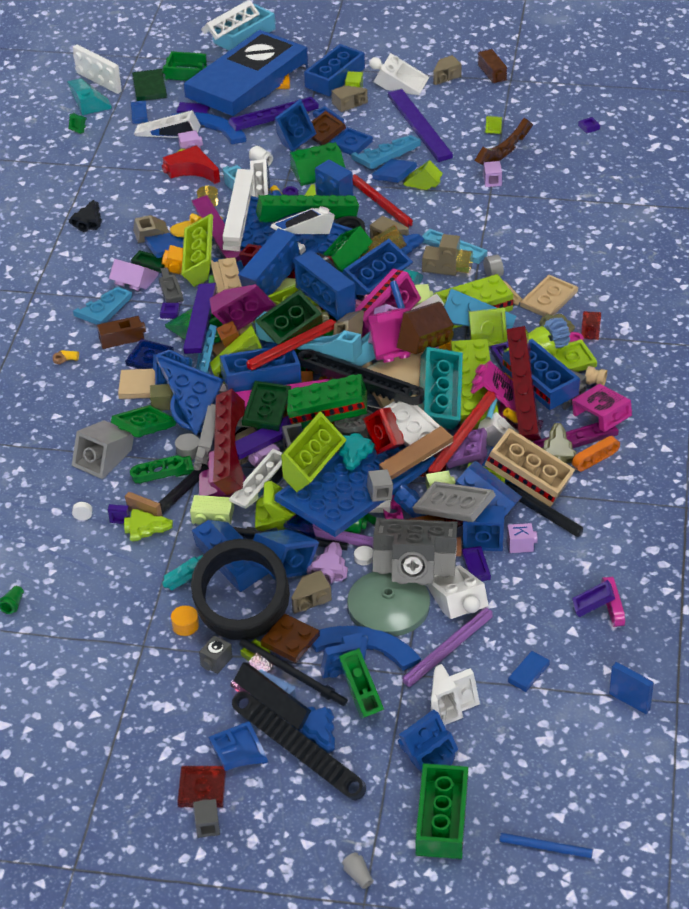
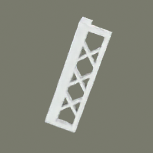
[201,0,260,40]

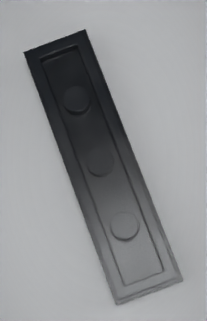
[233,662,311,730]

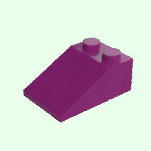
[210,284,276,330]

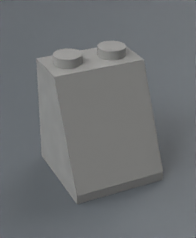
[72,420,134,479]

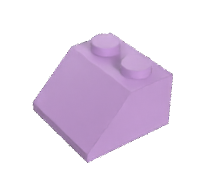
[109,259,159,291]

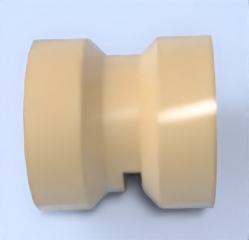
[585,366,607,386]

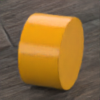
[171,605,199,636]

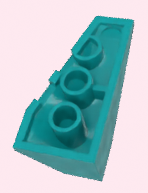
[67,78,112,115]

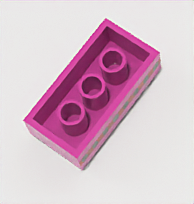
[356,269,421,337]

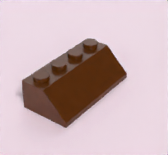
[397,301,454,355]

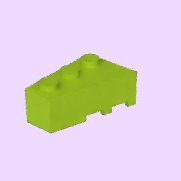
[210,325,263,384]

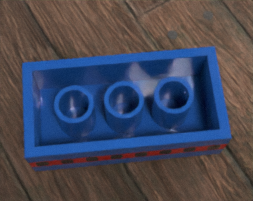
[502,339,580,410]

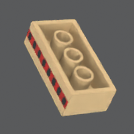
[485,428,576,507]

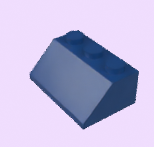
[455,461,522,519]

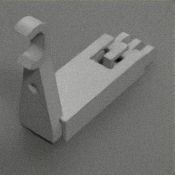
[193,404,257,470]

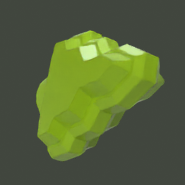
[124,509,173,542]

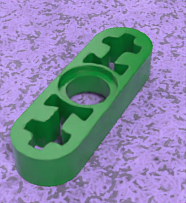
[130,455,186,484]

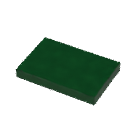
[132,69,167,101]
[242,381,291,431]

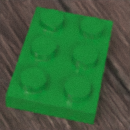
[111,405,176,438]

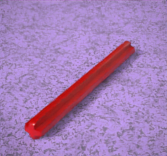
[353,174,413,228]
[246,319,336,371]
[427,391,496,474]

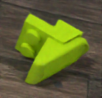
[255,481,304,531]

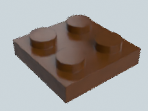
[311,111,346,145]
[261,614,320,663]

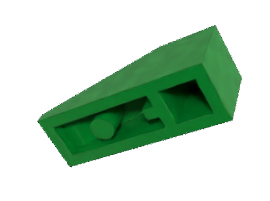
[339,648,384,719]

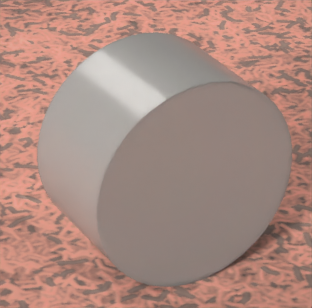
[483,254,504,277]
[175,433,200,460]

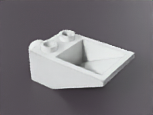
[369,53,429,95]
[426,565,489,619]

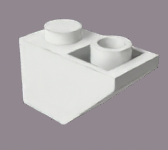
[478,412,519,447]

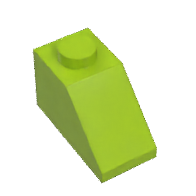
[403,160,443,190]

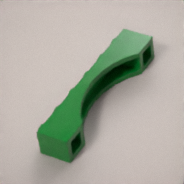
[256,195,359,222]

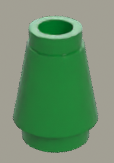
[0,586,24,614]

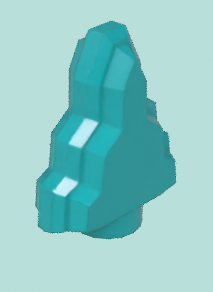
[339,433,375,471]
[162,555,203,590]

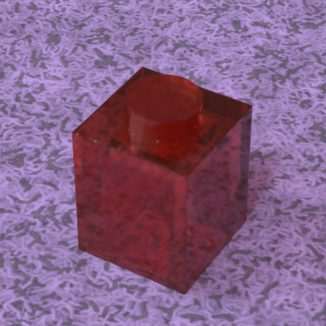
[581,311,601,340]

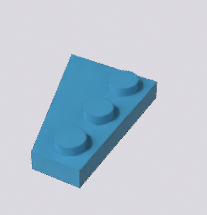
[73,287,132,325]

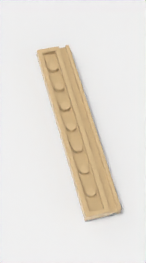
[211,258,252,335]

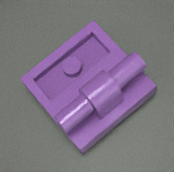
[446,428,487,468]

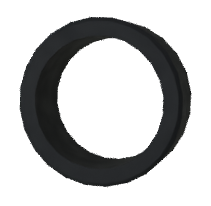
[191,539,290,640]

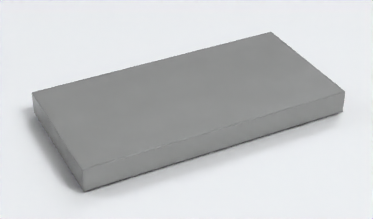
[412,482,496,522]

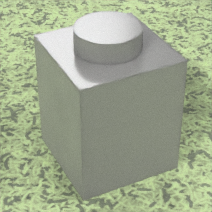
[367,469,393,502]

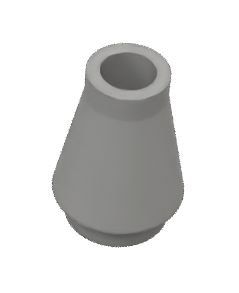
[342,852,374,889]

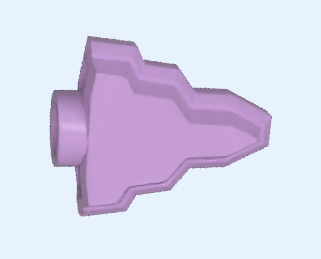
[307,542,348,584]

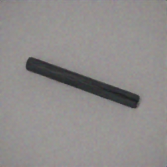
[505,482,583,537]

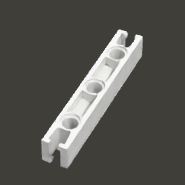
[223,169,254,251]

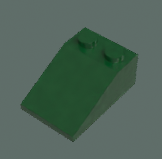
[256,290,323,345]

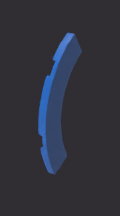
[172,112,247,144]
[311,626,421,671]

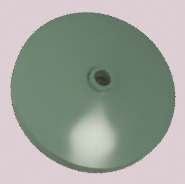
[347,572,430,637]

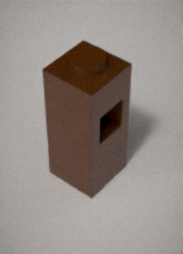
[478,49,507,83]
[97,316,146,349]

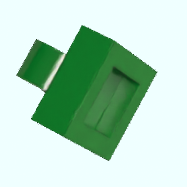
[68,113,87,134]

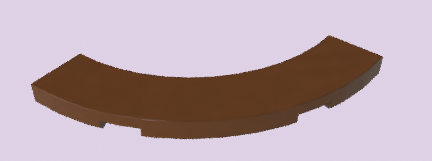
[474,118,533,165]

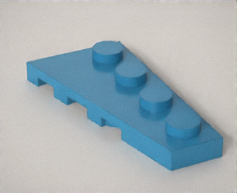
[351,135,421,169]
[444,289,517,329]
[196,324,217,373]

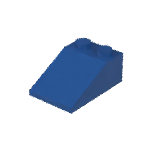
[275,99,317,152]

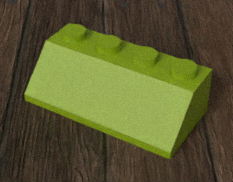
[182,214,213,287]
[281,411,346,492]

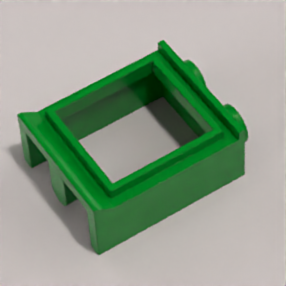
[162,51,207,81]

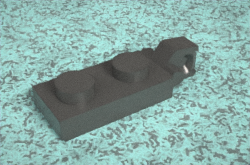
[158,267,184,303]

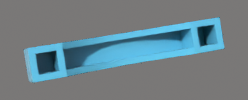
[255,311,362,362]

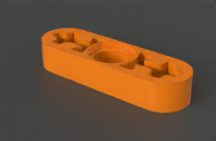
[572,436,620,472]

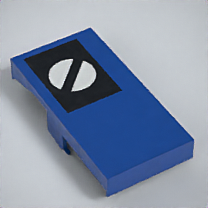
[184,29,308,116]

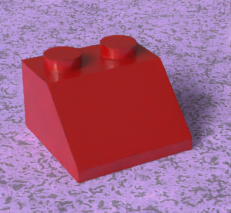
[363,407,405,455]

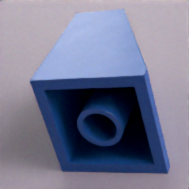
[253,529,319,579]

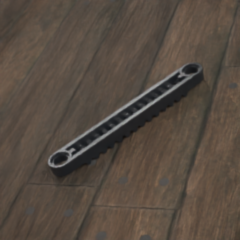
[298,349,425,405]
[232,691,366,800]

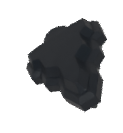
[69,200,102,232]

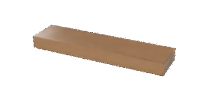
[379,426,453,480]

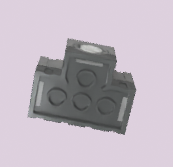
[373,518,458,585]

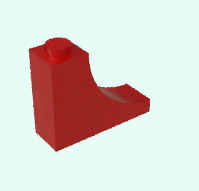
[162,145,220,184]

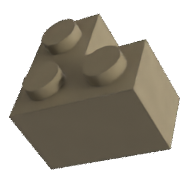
[422,234,460,276]

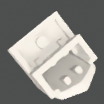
[431,664,480,725]

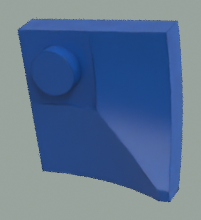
[208,721,268,771]

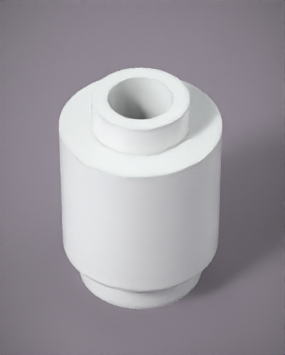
[249,145,273,166]

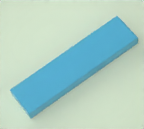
[422,229,488,264]

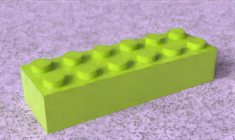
[451,339,499,431]

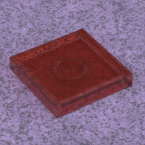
[178,766,226,808]

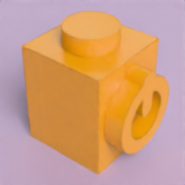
[161,245,183,275]

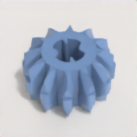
[544,318,570,349]

